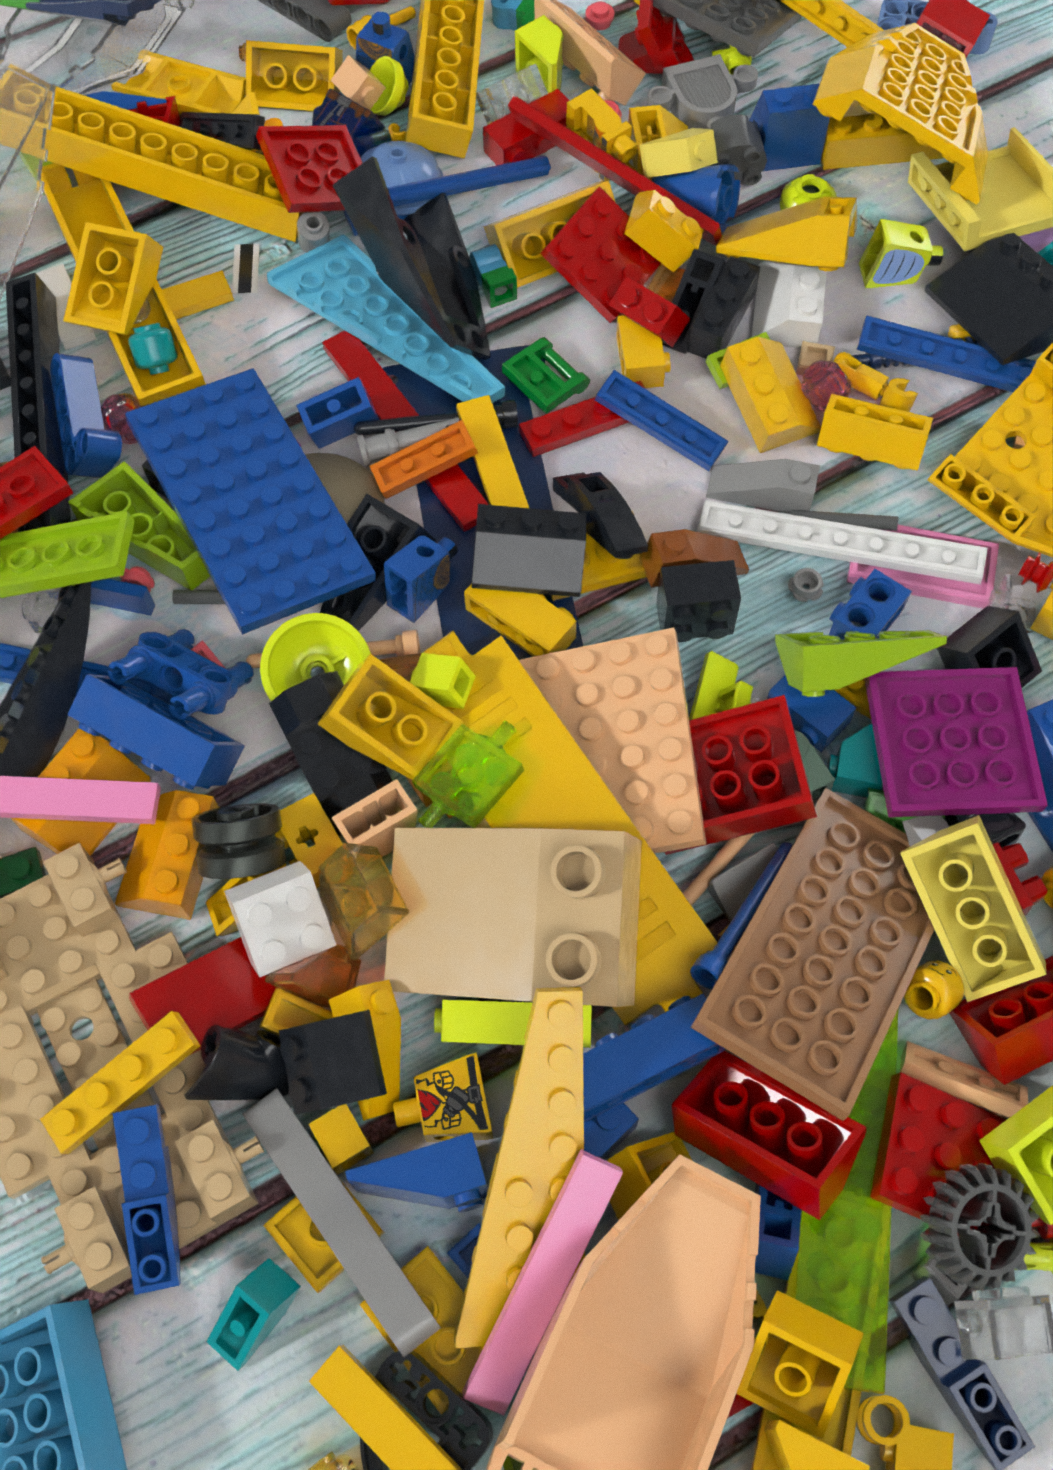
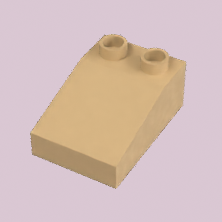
[384,828,642,1007]

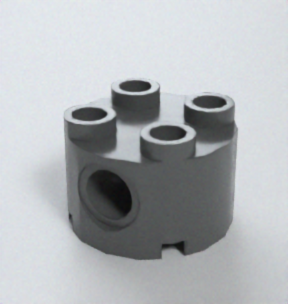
[709,114,767,185]

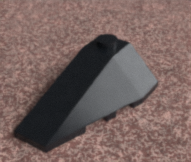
[320,494,436,632]

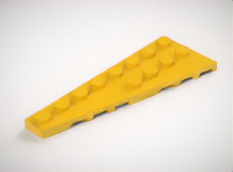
[454,987,585,1348]

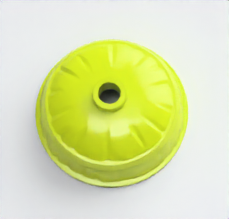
[260,613,371,701]

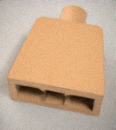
[332,779,418,865]

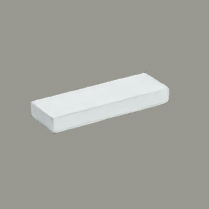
[36,264,96,350]

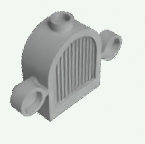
[647,54,758,129]

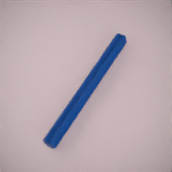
[387,156,551,207]

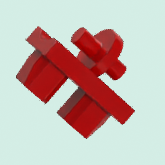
[992,842,1048,916]

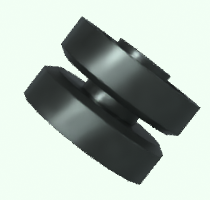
[191,803,286,879]

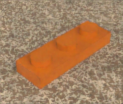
[370,420,478,499]

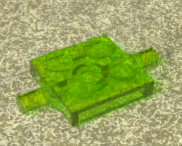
[412,720,524,828]

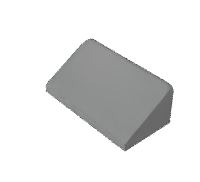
[708,843,778,921]

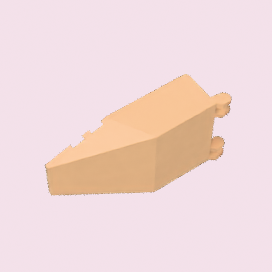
[486,1154,761,1470]

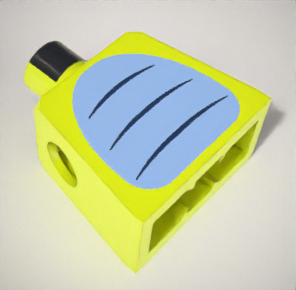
[858,219,943,288]

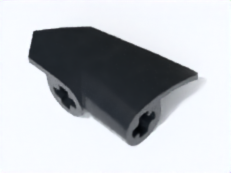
[184,1025,289,1100]

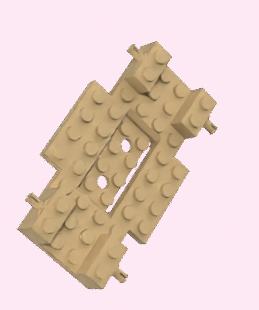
[0,843,264,1293]

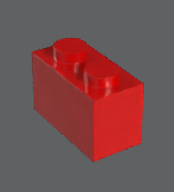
[608,276,690,347]

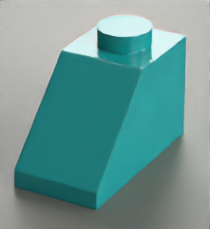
[827,724,883,798]
[206,1258,301,1371]

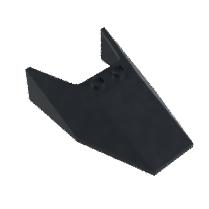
[332,156,491,360]

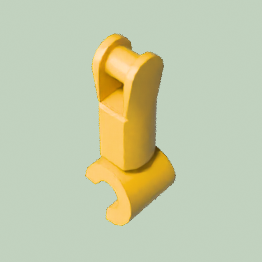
[827,352,918,412]

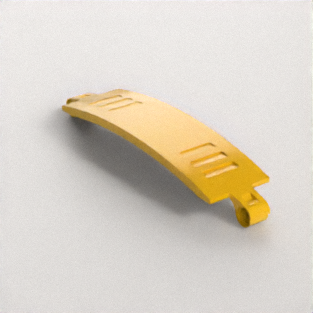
[424,630,718,1026]

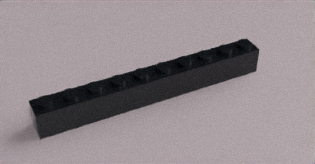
[6,273,71,532]

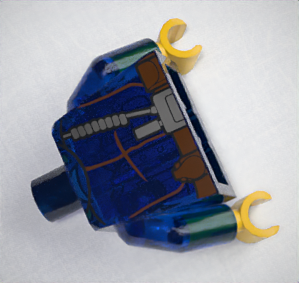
[312,88,406,158]

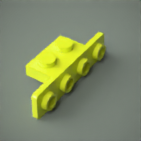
[689,651,753,720]

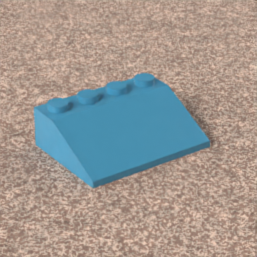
[0,1299,127,1470]

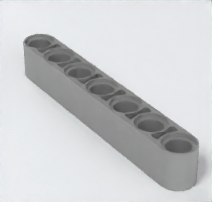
[242,1088,441,1357]

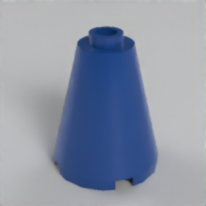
[651,164,741,232]

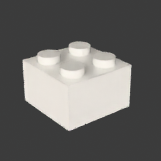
[224,861,336,977]

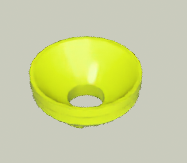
[370,56,409,116]
[779,174,837,210]

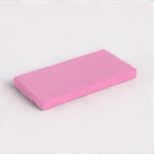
[847,525,999,609]

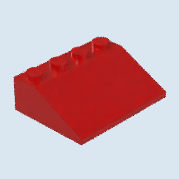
[664,695,817,855]

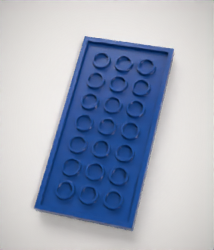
[125,368,376,635]

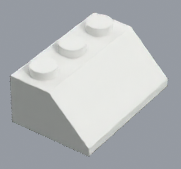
[751,260,827,348]

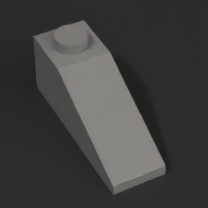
[706,459,820,514]

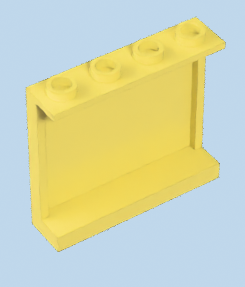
[908,127,1053,251]

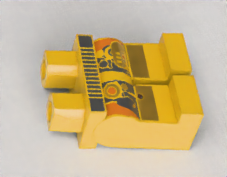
[566,88,638,181]

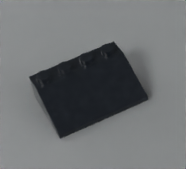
[925,233,1053,365]

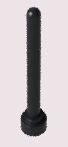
[354,400,518,435]

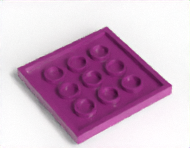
[865,667,1048,818]

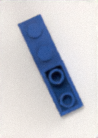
[112,1104,181,1295]

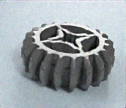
[919,1163,1041,1290]

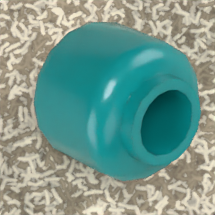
[128,323,178,375]

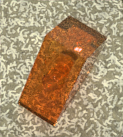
[265,944,362,1007]

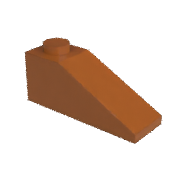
[640,529,749,588]

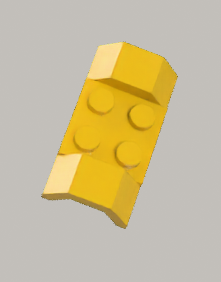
[111,49,246,114]

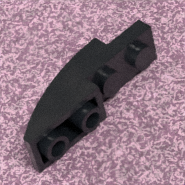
[553,472,648,559]

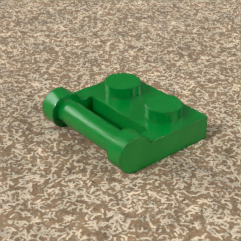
[502,337,590,414]

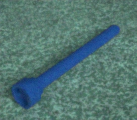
[690,842,792,990]

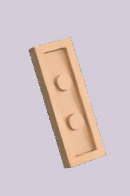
[900,1041,1028,1118]

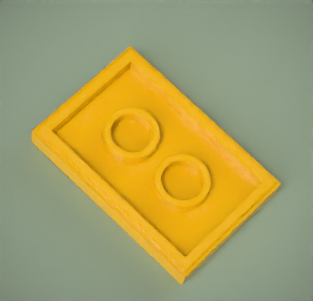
[359,1246,483,1415]

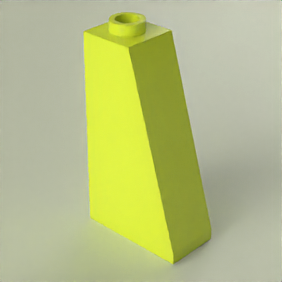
[434,1000,592,1048]

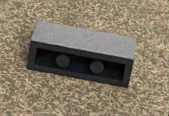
[688,256,760,359]

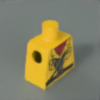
[393,1052,494,1142]

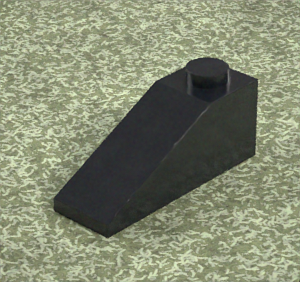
[662,249,726,354]

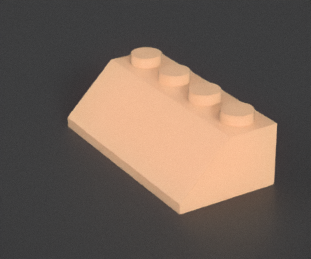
[534,0,646,105]

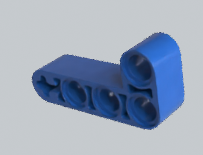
[50,353,122,478]

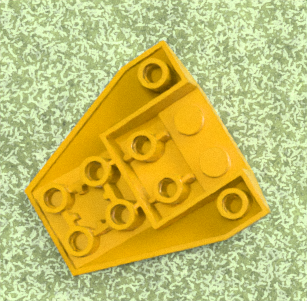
[716,197,858,271]

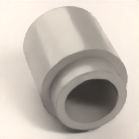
[297,212,330,253]

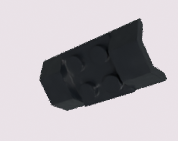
[269,671,393,837]

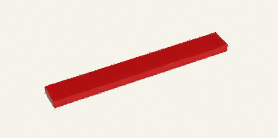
[508,96,722,246]
[322,330,489,532]

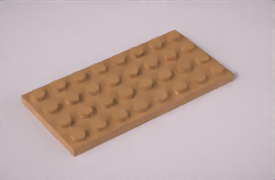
[691,787,934,1121]

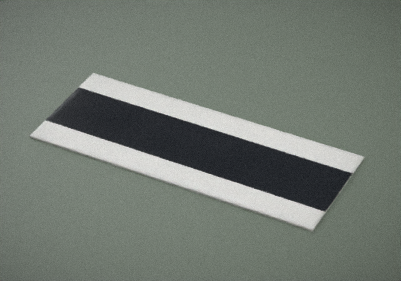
[232,244,260,294]

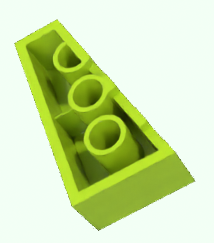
[68,461,211,590]

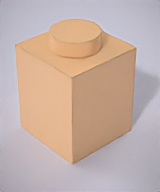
[331,55,386,111]

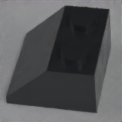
[937,606,1042,688]
[278,1010,387,1114]

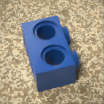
[829,569,912,639]

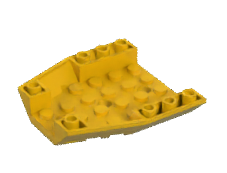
[812,23,988,205]
[927,343,1053,557]

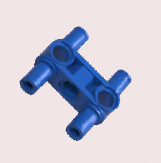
[108,629,254,720]

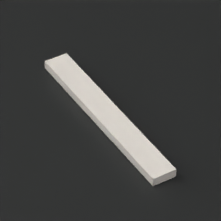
[697,500,988,585]

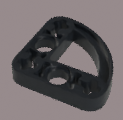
[360,1351,493,1470]

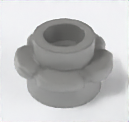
[788,568,824,602]

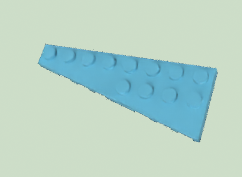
[267,234,505,403]

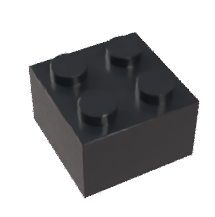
[656,560,741,643]

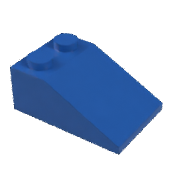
[345,1132,488,1213]

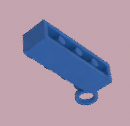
[583,994,725,1123]

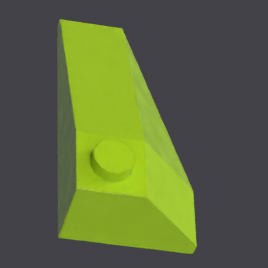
[775,630,947,697]

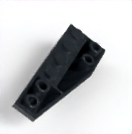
[0,582,92,777]

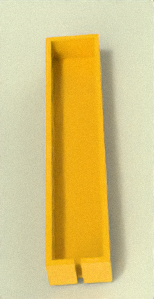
[35,163,206,407]

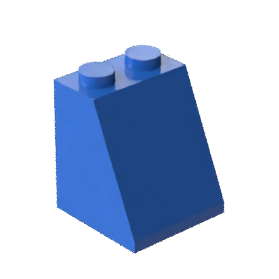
[749,84,830,171]

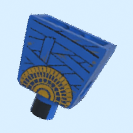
[356,12,415,85]
[384,536,458,623]

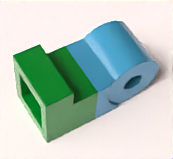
[491,0,535,31]
[470,244,517,308]

